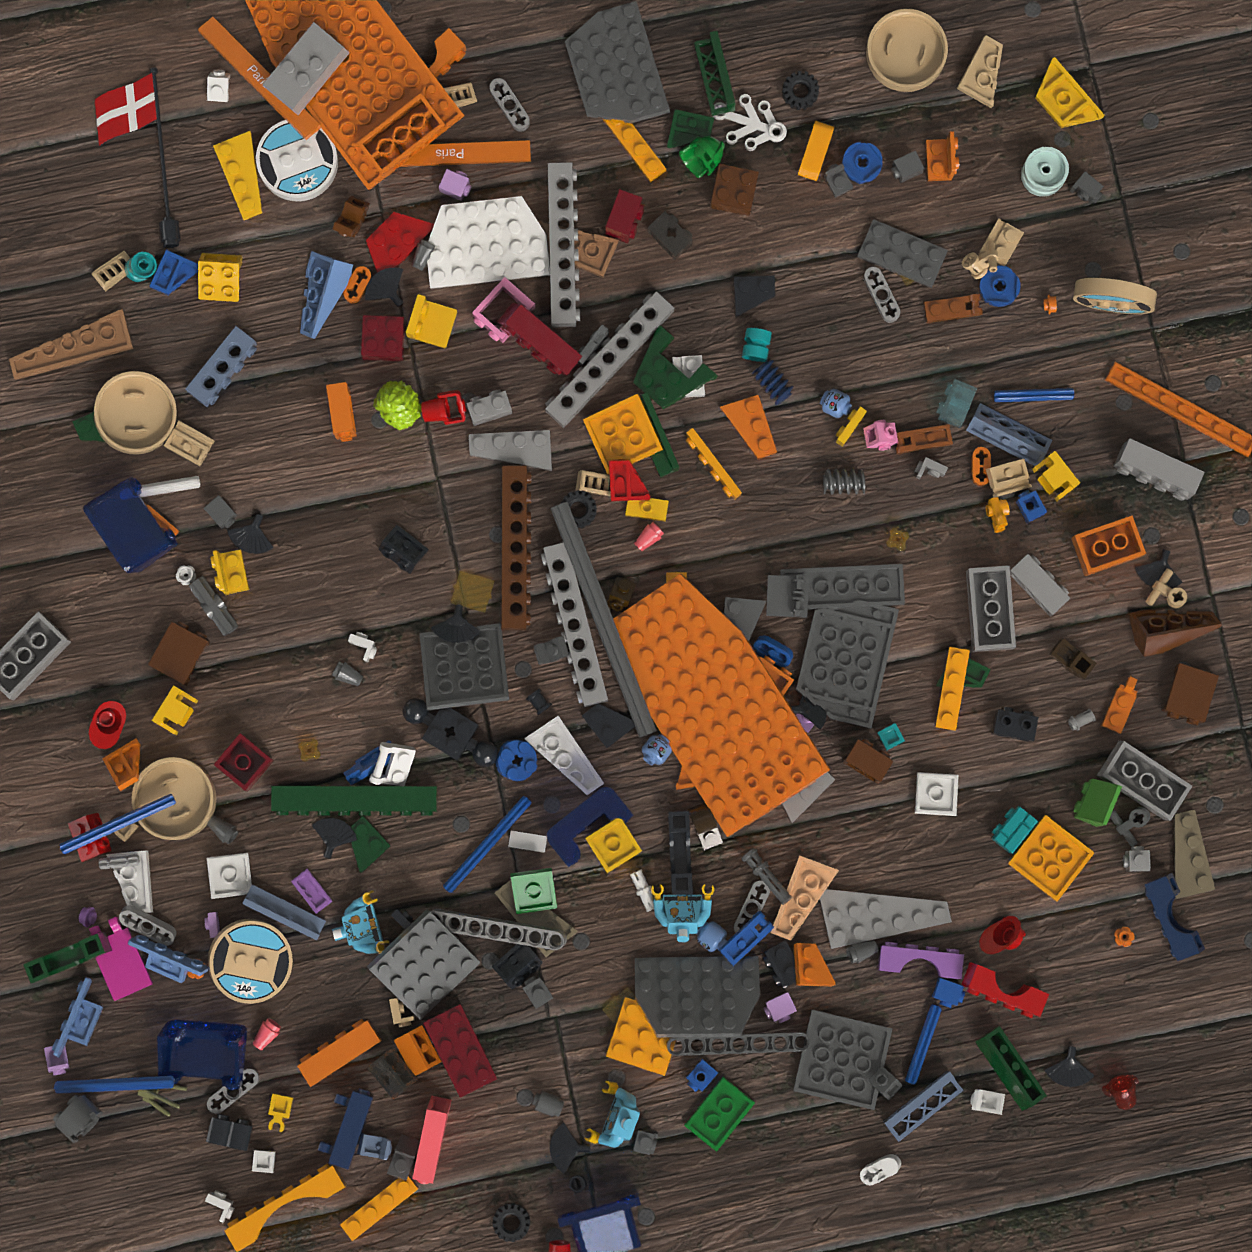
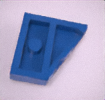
[150,250,198,295]

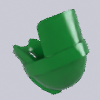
[679,136,725,178]

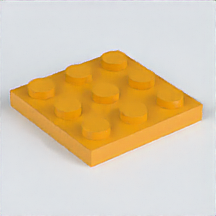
[583,394,664,475]
[1007,815,1094,902]
[606,997,676,1076]

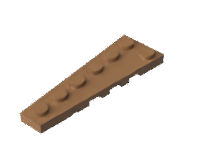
[537,220,619,278]
[9,309,133,380]

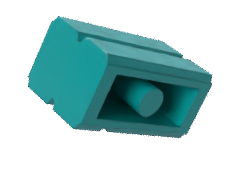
[991,806,1038,854]

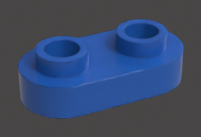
[753,635,793,667]

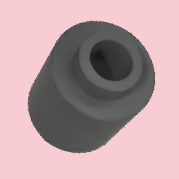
[532,1091,564,1117]

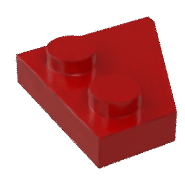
[609,459,651,501]

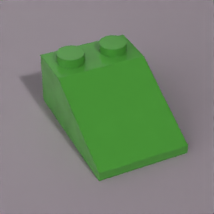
[1073,779,1122,827]

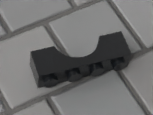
[668,811,693,895]

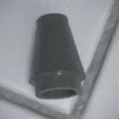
[411,239,435,271]
[332,661,363,687]
[207,816,238,844]
[846,940,878,964]

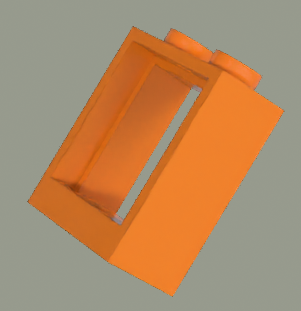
[326,382,357,442]

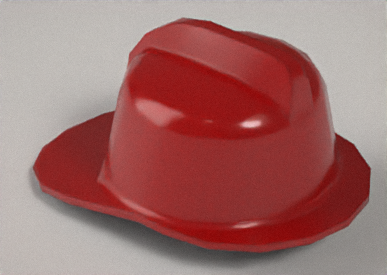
[88,701,126,749]
[979,916,1026,954]

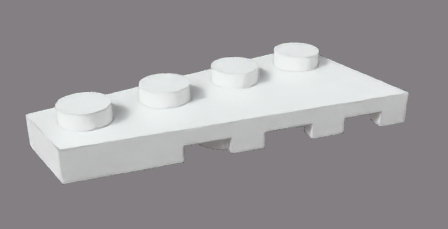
[524,716,604,795]

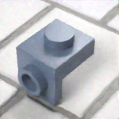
[357,1133,392,1161]

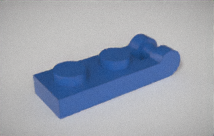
[719,911,774,966]

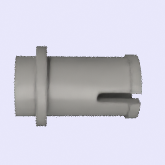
[1068,709,1095,731]

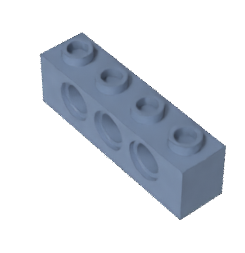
[185,326,257,407]

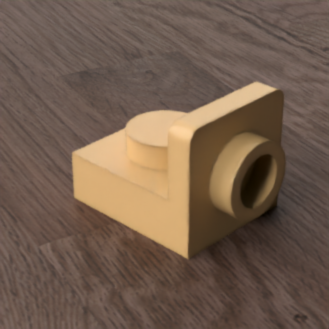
[389,998,415,1027]

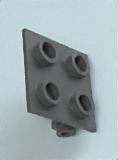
[766,575,809,618]

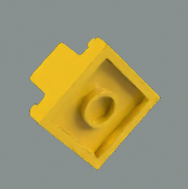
[1032,451,1080,501]
[152,686,198,735]
[585,816,642,873]

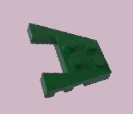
[633,325,718,410]

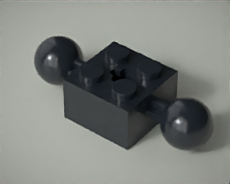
[402,698,499,767]

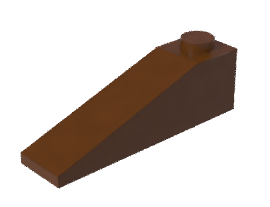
[1129,610,1222,656]

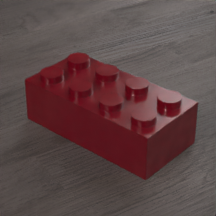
[497,303,582,375]
[423,1004,498,1098]

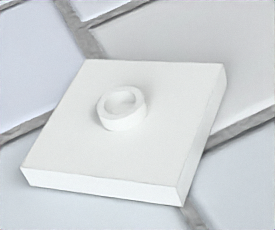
[915,772,959,816]
[207,853,252,899]

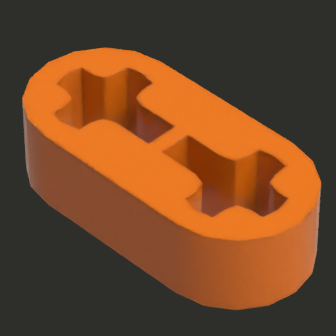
[343,266,372,304]
[971,447,991,486]

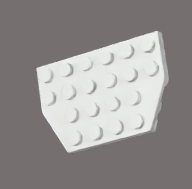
[427,196,550,289]

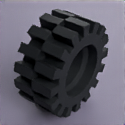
[782,71,819,110]
[561,490,597,529]
[492,1203,530,1242]

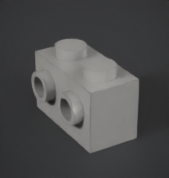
[467,389,512,426]

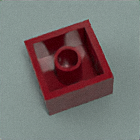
[606,189,645,244]
[361,315,405,361]
[214,733,274,792]

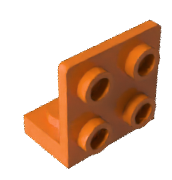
[926,131,959,181]

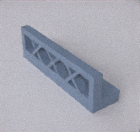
[966,403,1052,466]
[242,884,326,940]
[883,1070,963,1142]

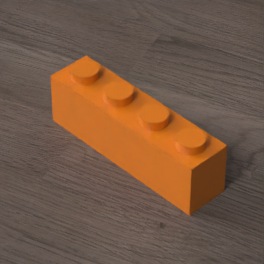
[297,1019,382,1087]

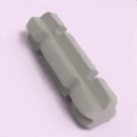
[99,854,140,869]

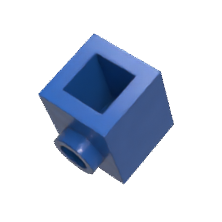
[932,978,965,1008]

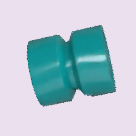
[124,252,157,282]
[742,328,772,362]

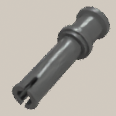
[741,848,792,905]

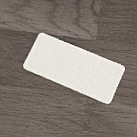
[508,831,547,852]

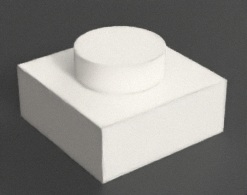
[252,1150,276,1173]

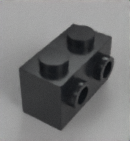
[991,707,1039,742]

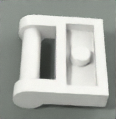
[369,742,416,786]

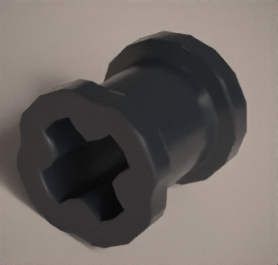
[526,688,553,715]

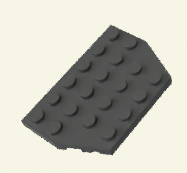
[565,1,670,123]
[796,600,899,729]
[635,956,760,1038]

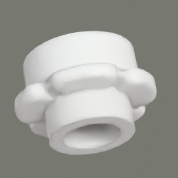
[176,565,196,585]

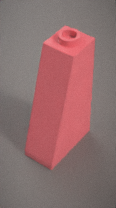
[412,1096,452,1184]

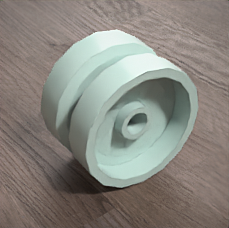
[1021,147,1069,196]

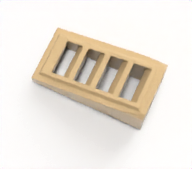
[444,82,477,108]
[91,251,130,292]
[576,470,611,496]

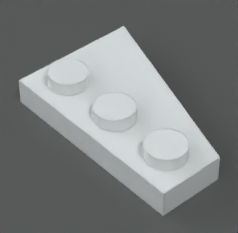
[106,851,153,913]

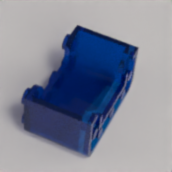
[547,787,634,868]

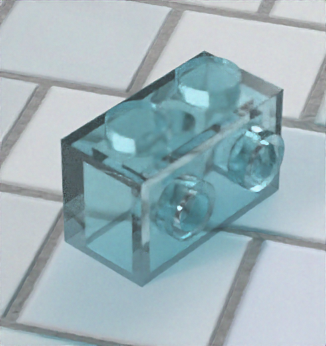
[936,379,977,428]

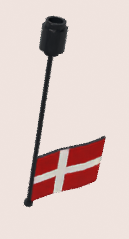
[95,68,181,248]

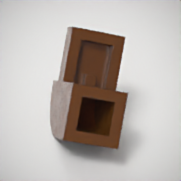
[332,196,370,238]

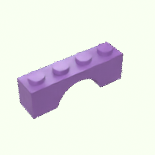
[878,942,964,979]

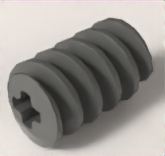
[823,469,865,495]

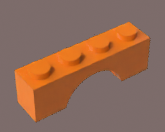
[429,28,466,78]

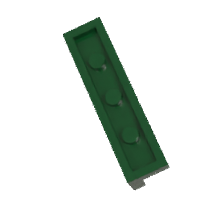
[694,31,735,116]
[641,393,679,478]

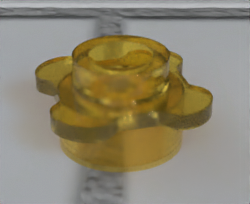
[886,528,909,551]
[298,739,321,762]

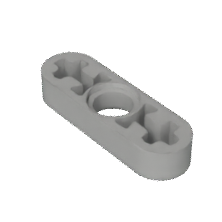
[490,78,530,132]
[864,267,900,323]
[734,881,770,933]
[119,905,176,946]
[207,1068,260,1114]

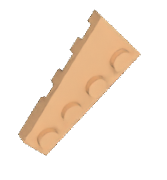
[771,856,839,941]

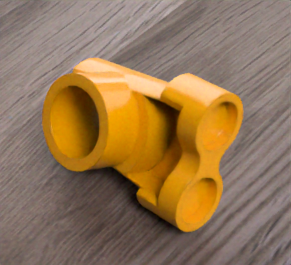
[985,497,1010,533]

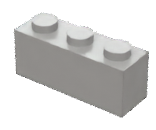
[1010,554,1070,617]

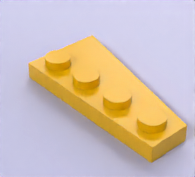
[213,131,263,220]

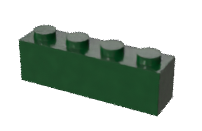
[975,1026,1047,1111]

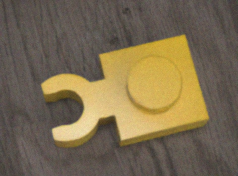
[268,1093,294,1132]

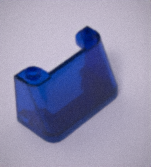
[83,477,178,573]
[157,1020,247,1090]

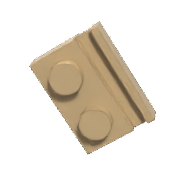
[978,219,1024,266]
[164,421,215,467]
[986,459,1032,498]

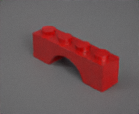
[961,962,1049,1018]

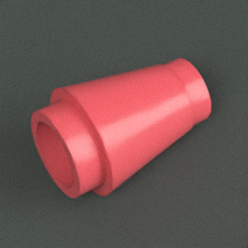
[634,522,664,552]
[253,1018,281,1050]

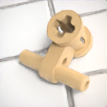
[962,241,998,279]
[1146,569,1187,608]

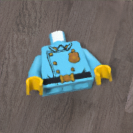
[650,884,715,942]
[332,890,389,954]
[584,1081,640,1148]

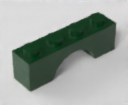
[23,932,113,984]

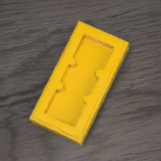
[625,498,669,522]

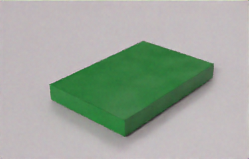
[684,1077,755,1152]

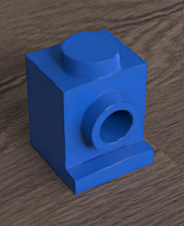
[1016,490,1047,524]
[686,1059,718,1092]

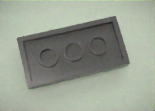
[857,219,948,288]

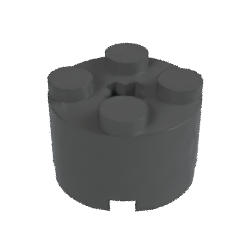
[53,1095,103,1143]

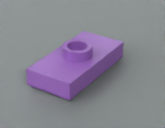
[291,868,332,914]

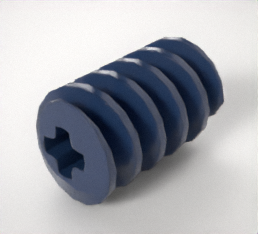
[752,360,794,406]

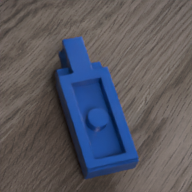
[344,740,392,785]

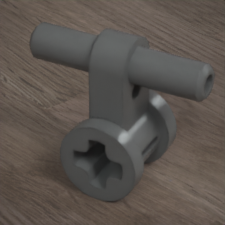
[1110,807,1150,847]

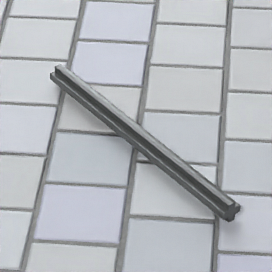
[550,502,656,738]

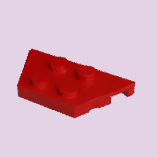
[366,212,434,273]

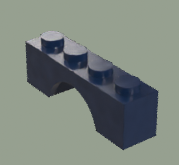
[1145,873,1205,961]

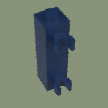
[318,1088,374,1170]

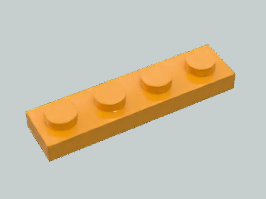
[602,118,666,182]
[685,428,742,500]
[935,646,970,731]
[340,1176,419,1241]

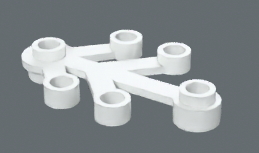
[713,94,787,151]

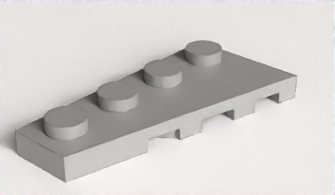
[469,430,552,471]

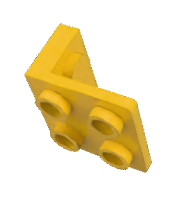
[198,253,242,302]
[406,294,457,348]
[210,549,250,595]

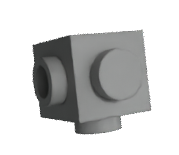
[1123,846,1150,872]

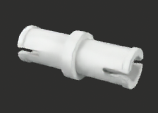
[630,869,654,912]

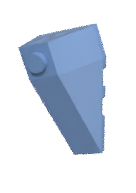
[300,251,353,339]

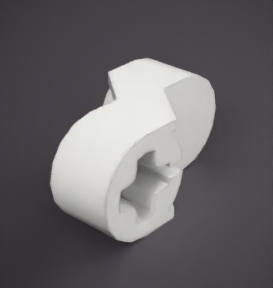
[860,1154,901,1185]

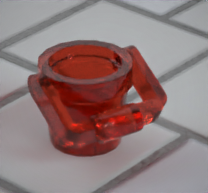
[1101,1074,1139,1110]

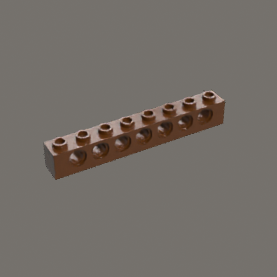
[502,466,531,630]

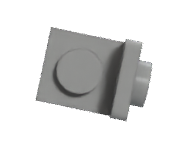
[915,457,948,479]

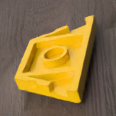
[1035,57,1105,128]

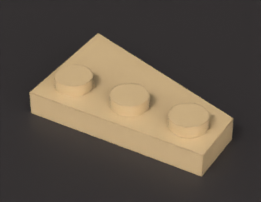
[957,35,1003,108]

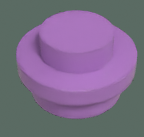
[79,907,97,927]

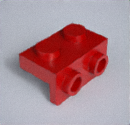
[68,813,112,862]

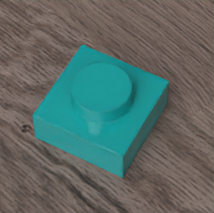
[877,723,905,751]

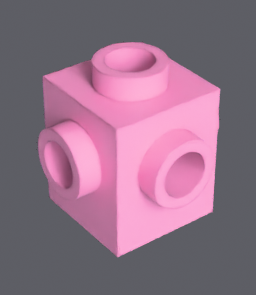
[863,420,898,451]

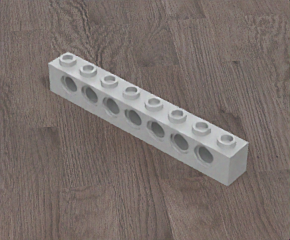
[548,163,580,327]
[545,292,674,428]
[541,543,608,707]

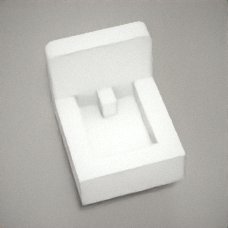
[207,69,230,102]
[348,632,377,662]
[971,1089,1005,1115]
[205,1190,235,1223]

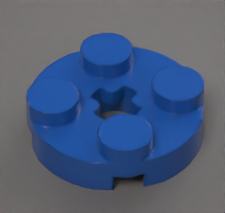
[842,142,882,184]
[979,266,1020,307]
[496,740,537,781]

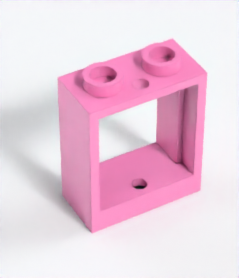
[472,277,535,343]

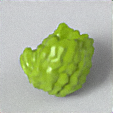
[373,381,422,430]

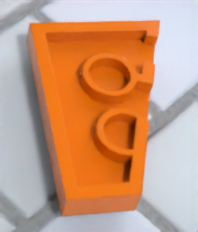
[720,395,777,459]

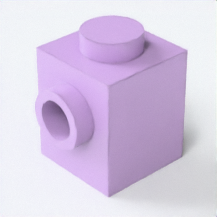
[439,169,471,201]
[763,992,797,1023]

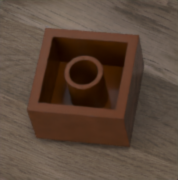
[710,164,759,216]
[842,739,893,784]

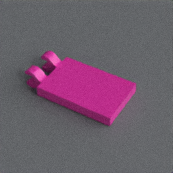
[89,917,153,1001]

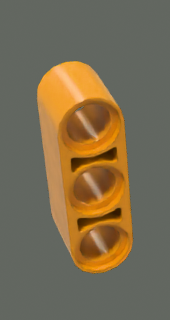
[798,121,834,181]

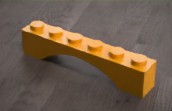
[224,1163,347,1252]

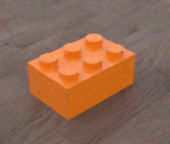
[1071,516,1146,576]

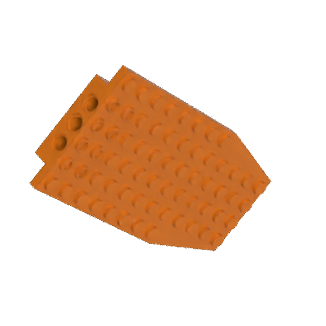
[245,0,464,190]
[613,574,831,837]

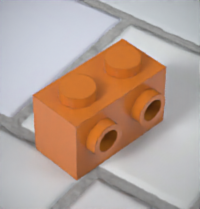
[394,1025,441,1077]

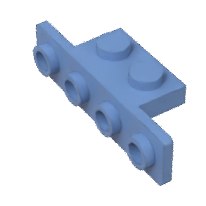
[128,935,209,983]
[52,977,103,1058]

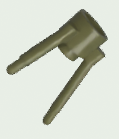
[138,1084,187,1117]

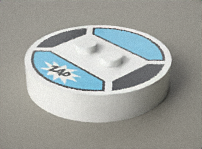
[256,120,338,201]

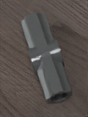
[189,576,239,636]

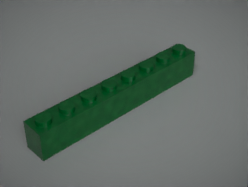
[271,786,438,816]

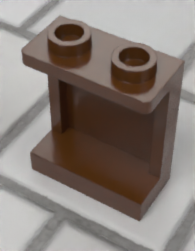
[148,621,210,686]
[1163,663,1219,726]

